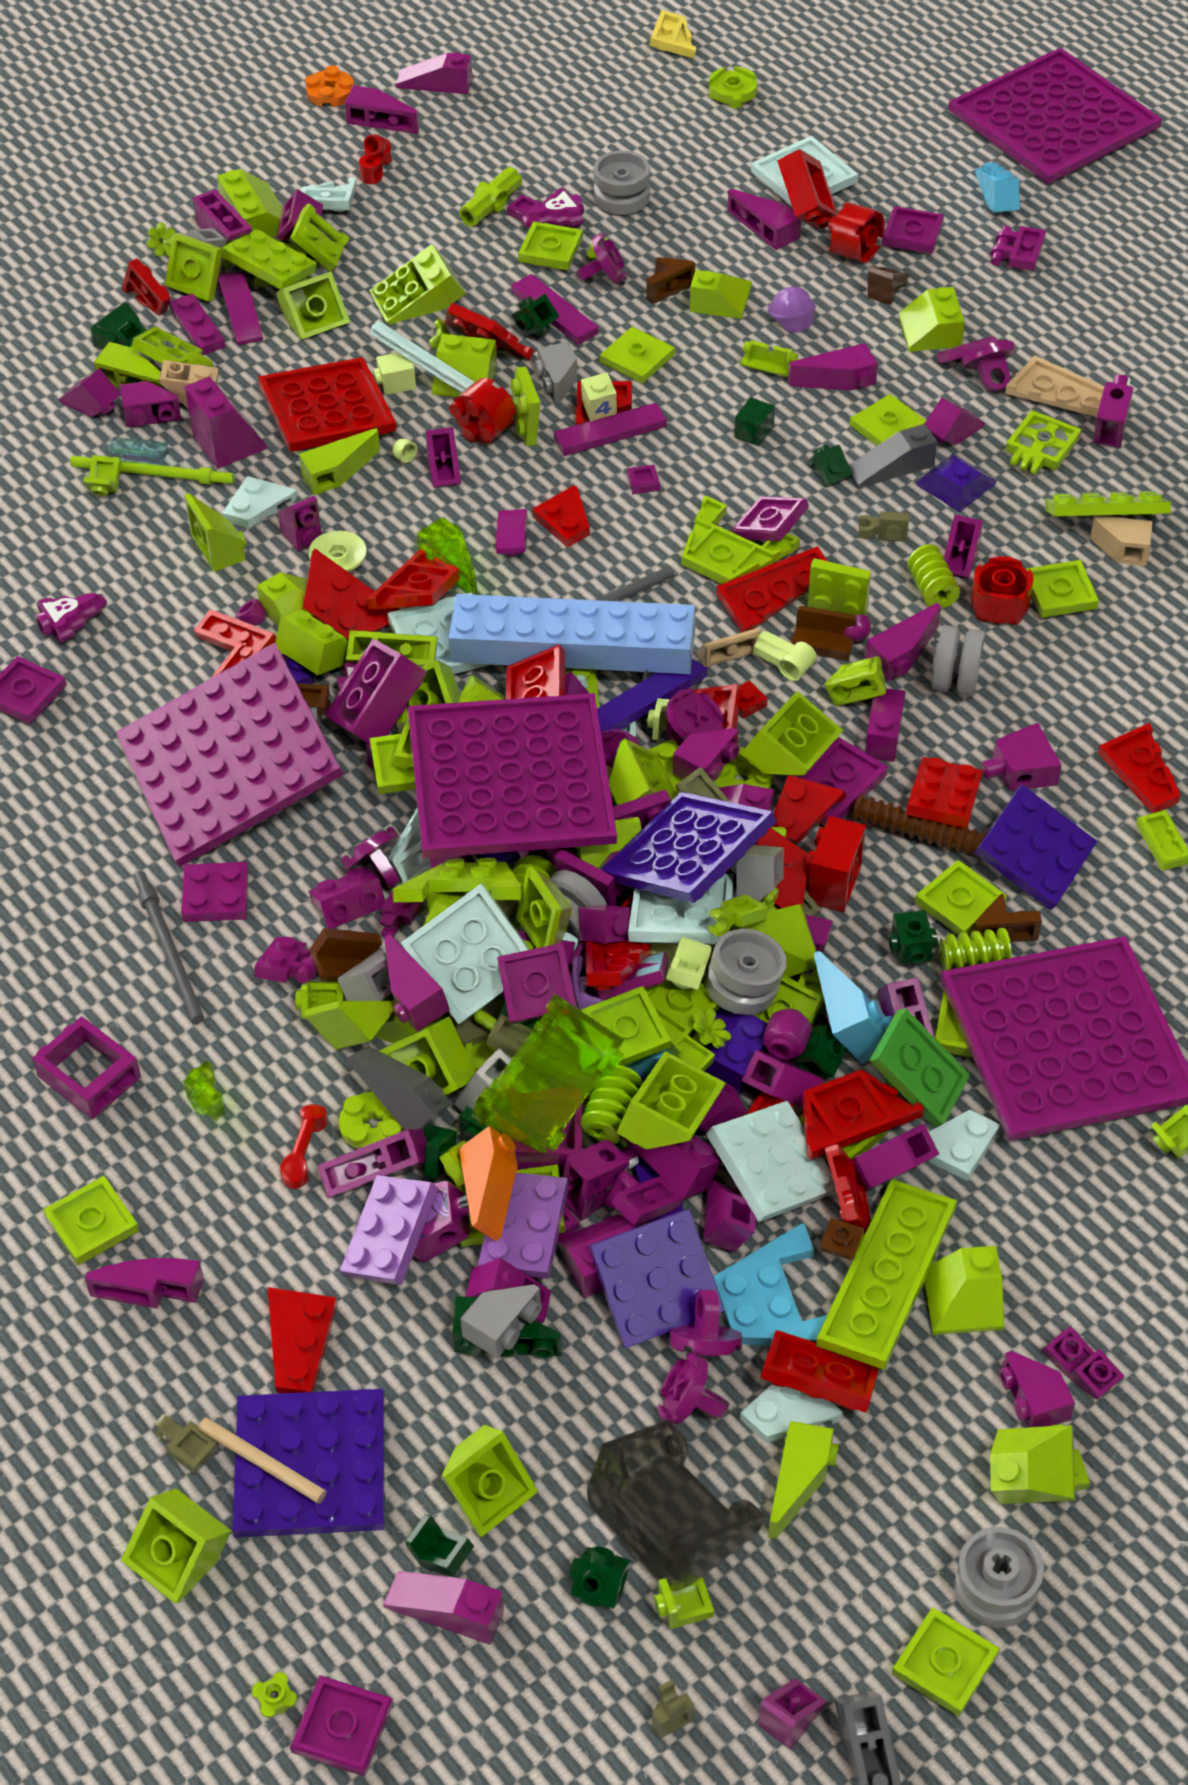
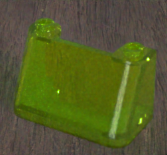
[472,994,624,1154]

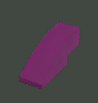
[84,1258,204,1309]

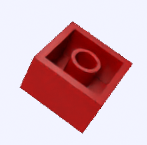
[805,816,866,913]

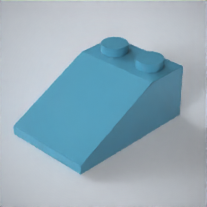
[814,951,892,1064]

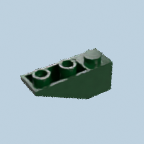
[452,1296,562,1359]

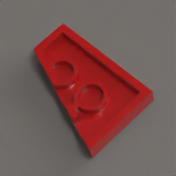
[1098,722,1180,813]
[586,940,652,990]
[267,1287,338,1394]

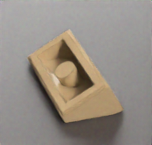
[697,628,760,667]

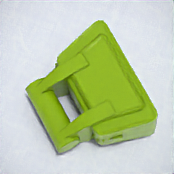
[824,656,886,706]

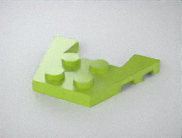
[681,495,800,584]
[393,858,522,902]
[645,964,765,1071]

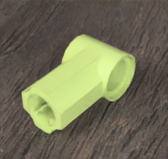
[753,631,817,681]

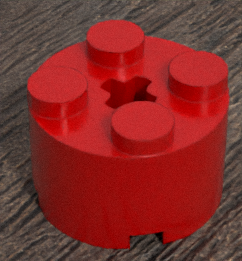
[828,202,885,262]
[449,378,516,443]
[971,556,1034,625]

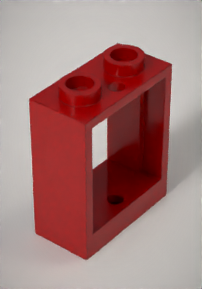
[777,149,838,229]

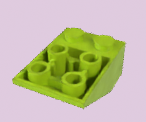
[369,244,466,325]

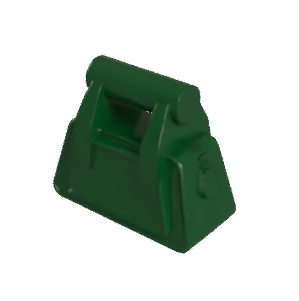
[90,302,147,349]

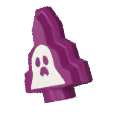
[522,188,584,228]
[35,593,107,644]

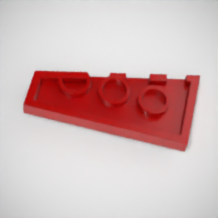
[716,546,828,633]

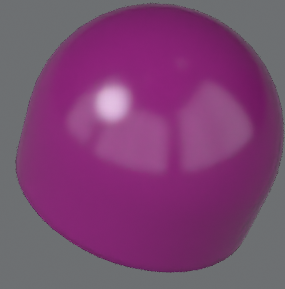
[235,599,266,626]
[844,615,871,642]

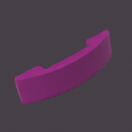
[217,270,263,346]

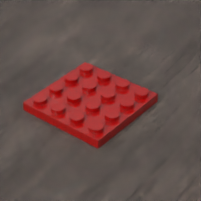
[258,357,396,452]

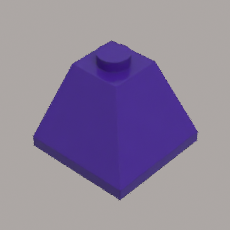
[916,453,997,512]

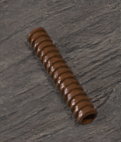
[852,794,987,859]

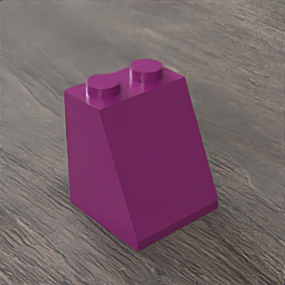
[184,377,267,469]

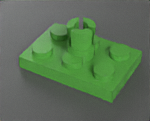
[869,1008,970,1128]

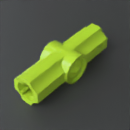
[459,166,522,228]

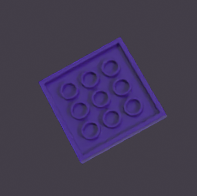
[600,792,777,903]
[233,1389,385,1538]

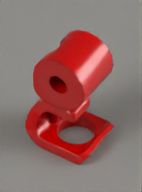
[359,138,392,184]

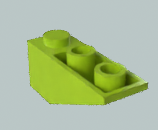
[299,428,380,495]

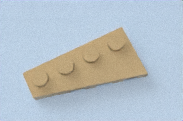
[1005,355,1104,417]

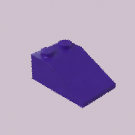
[691,1007,769,1097]

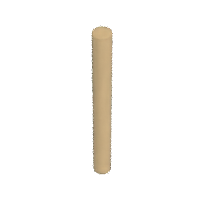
[198,1417,327,1504]

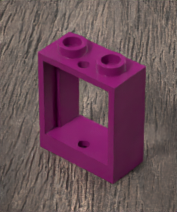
[32,1016,141,1120]

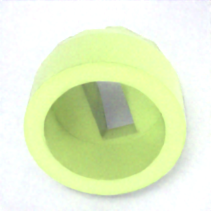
[393,439,417,463]

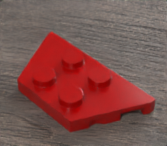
[444,303,535,361]
[302,548,401,641]
[367,549,460,610]
[725,828,808,910]
[802,1069,924,1160]

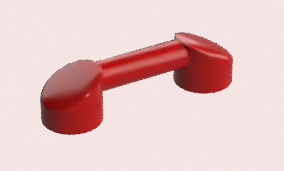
[280,1104,328,1189]

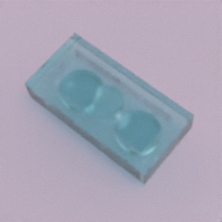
[106,437,169,465]

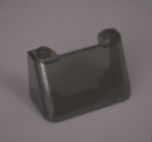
[587,1420,765,1592]

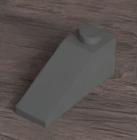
[849,424,937,489]
[346,1046,452,1130]
[834,1691,901,1785]

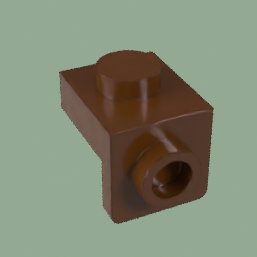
[820,1218,864,1260]

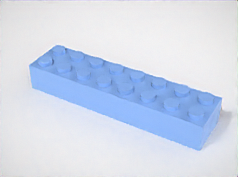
[448,594,695,674]

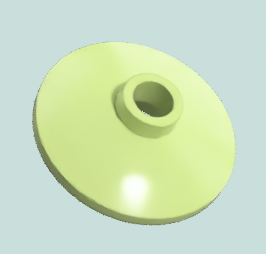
[308,531,367,572]

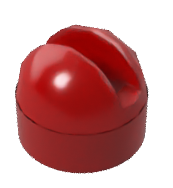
[364,134,386,156]

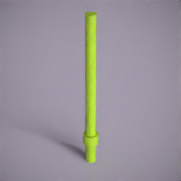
[70,456,235,485]

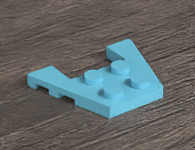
[713,1224,827,1345]

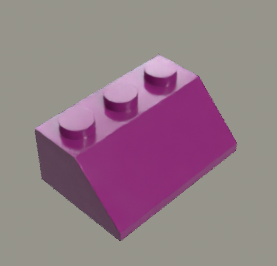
[325,639,427,743]

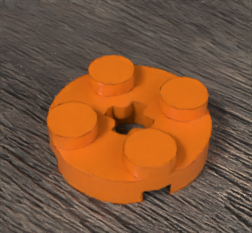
[305,65,354,107]

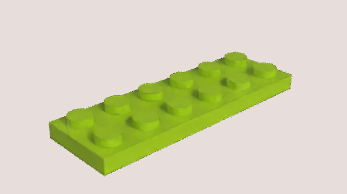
[816,1179,957,1370]

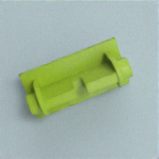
[740,340,800,377]

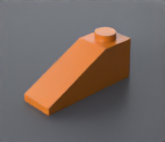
[459,1126,518,1241]

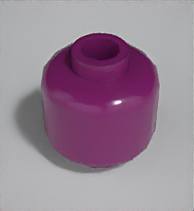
[763,1009,812,1060]

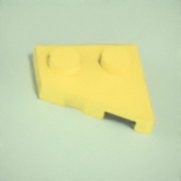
[649,10,696,59]

